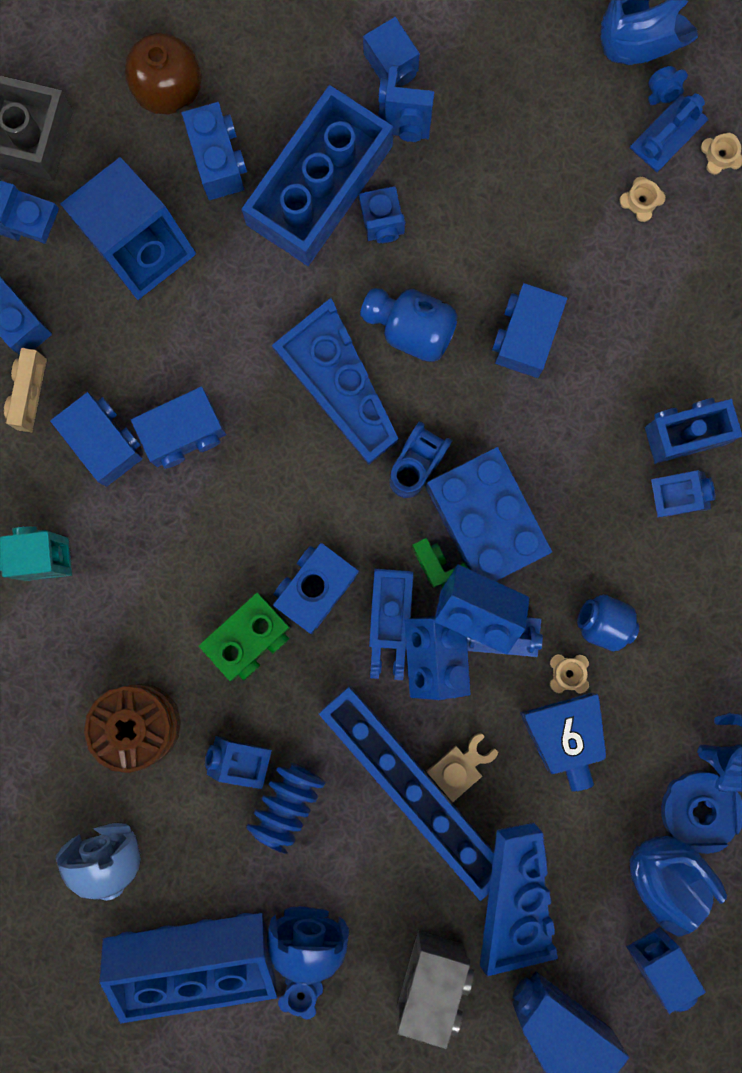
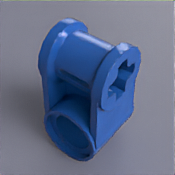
[390,421,452,498]

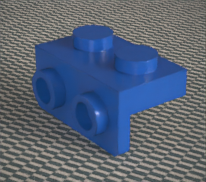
[378,65,434,142]

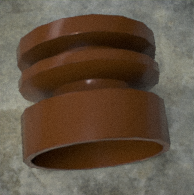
[84,684,181,773]

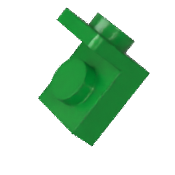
[411,538,469,589]

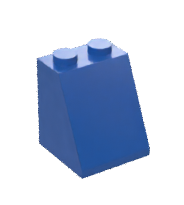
[60,157,196,300]
[512,971,629,1073]

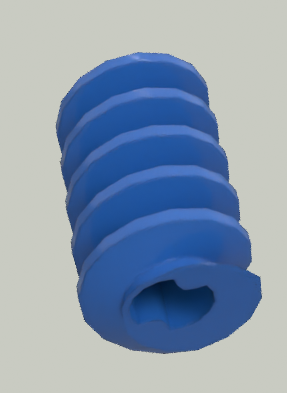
[246,762,326,854]

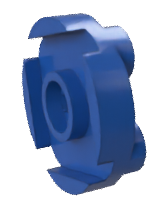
[661,771,742,854]

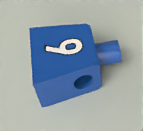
[520,693,606,792]

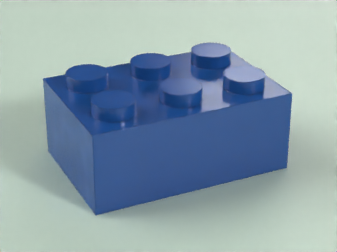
[426,447,552,581]

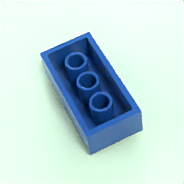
[241,85,394,267]

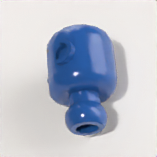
[360,288,458,362]

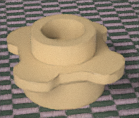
[701,133,742,175]
[620,177,665,222]
[550,654,589,694]

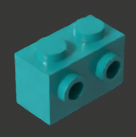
[0,526,72,581]

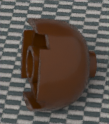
[125,33,202,115]

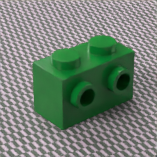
[198,592,291,681]

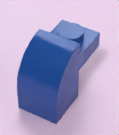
[0,181,59,244]

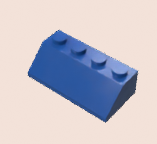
[100,913,277,1023]

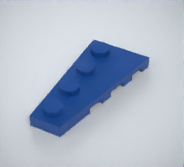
[480,823,558,976]

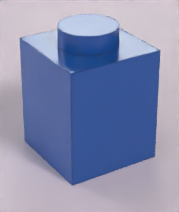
[363,17,420,86]

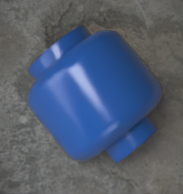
[577,594,639,652]

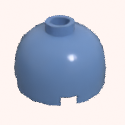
[56,823,141,900]

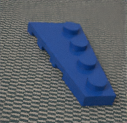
[272,298,399,465]

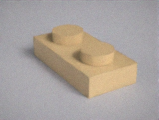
[4,348,47,432]

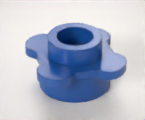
[648,66,688,105]
[278,978,323,1019]

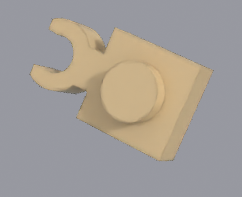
[426,732,498,802]

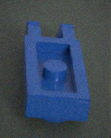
[369,569,413,680]

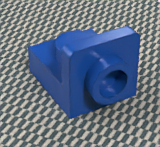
[359,186,405,243]
[651,470,715,518]
[205,736,272,789]

